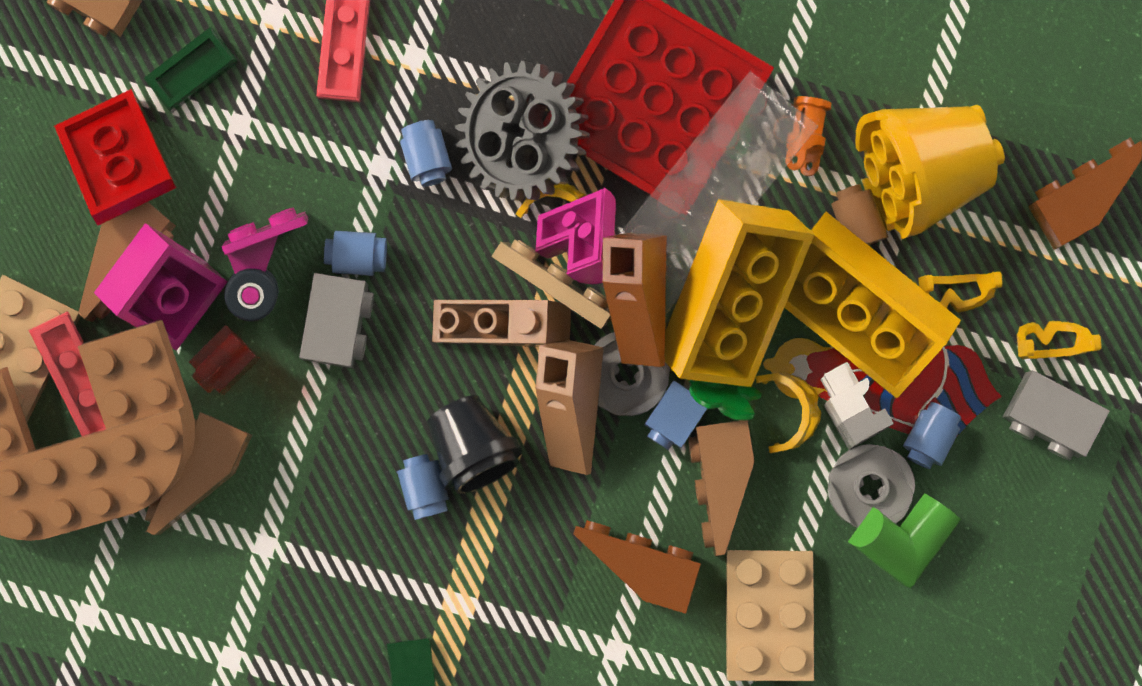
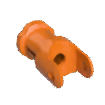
[786,96,832,176]

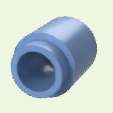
[400,120,452,187]
[324,231,387,276]
[903,402,961,469]
[397,454,449,520]

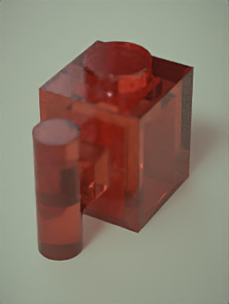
[189,325,261,394]

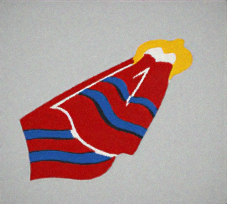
[763,338,1002,436]

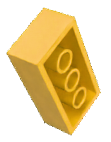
[665,199,815,387]
[784,212,961,398]

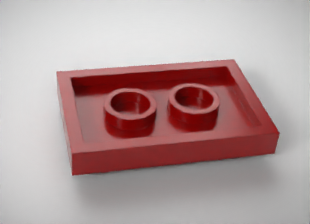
[54,89,176,226]

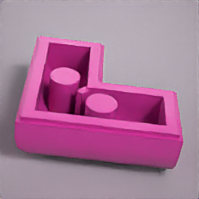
[536,188,616,284]

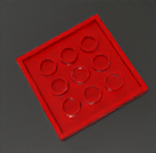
[543,0,775,216]

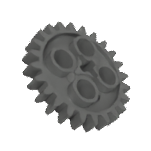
[455,61,590,201]

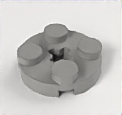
[594,332,670,416]
[828,444,915,528]

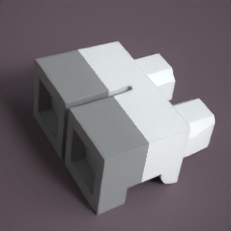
[821,362,894,450]

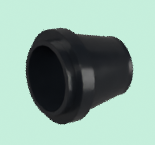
[427,395,523,494]

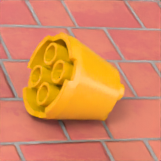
[855,105,1005,239]

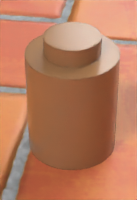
[831,184,889,246]

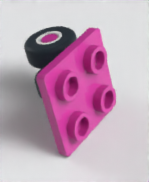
[222,207,308,321]

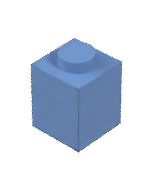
[644,381,707,450]

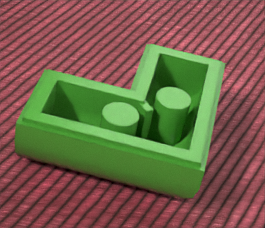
[848,493,961,588]

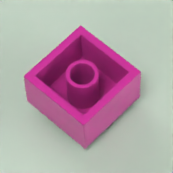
[94,223,228,351]

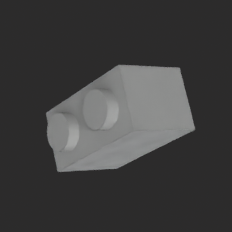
[299,273,374,369]
[1002,370,1110,461]

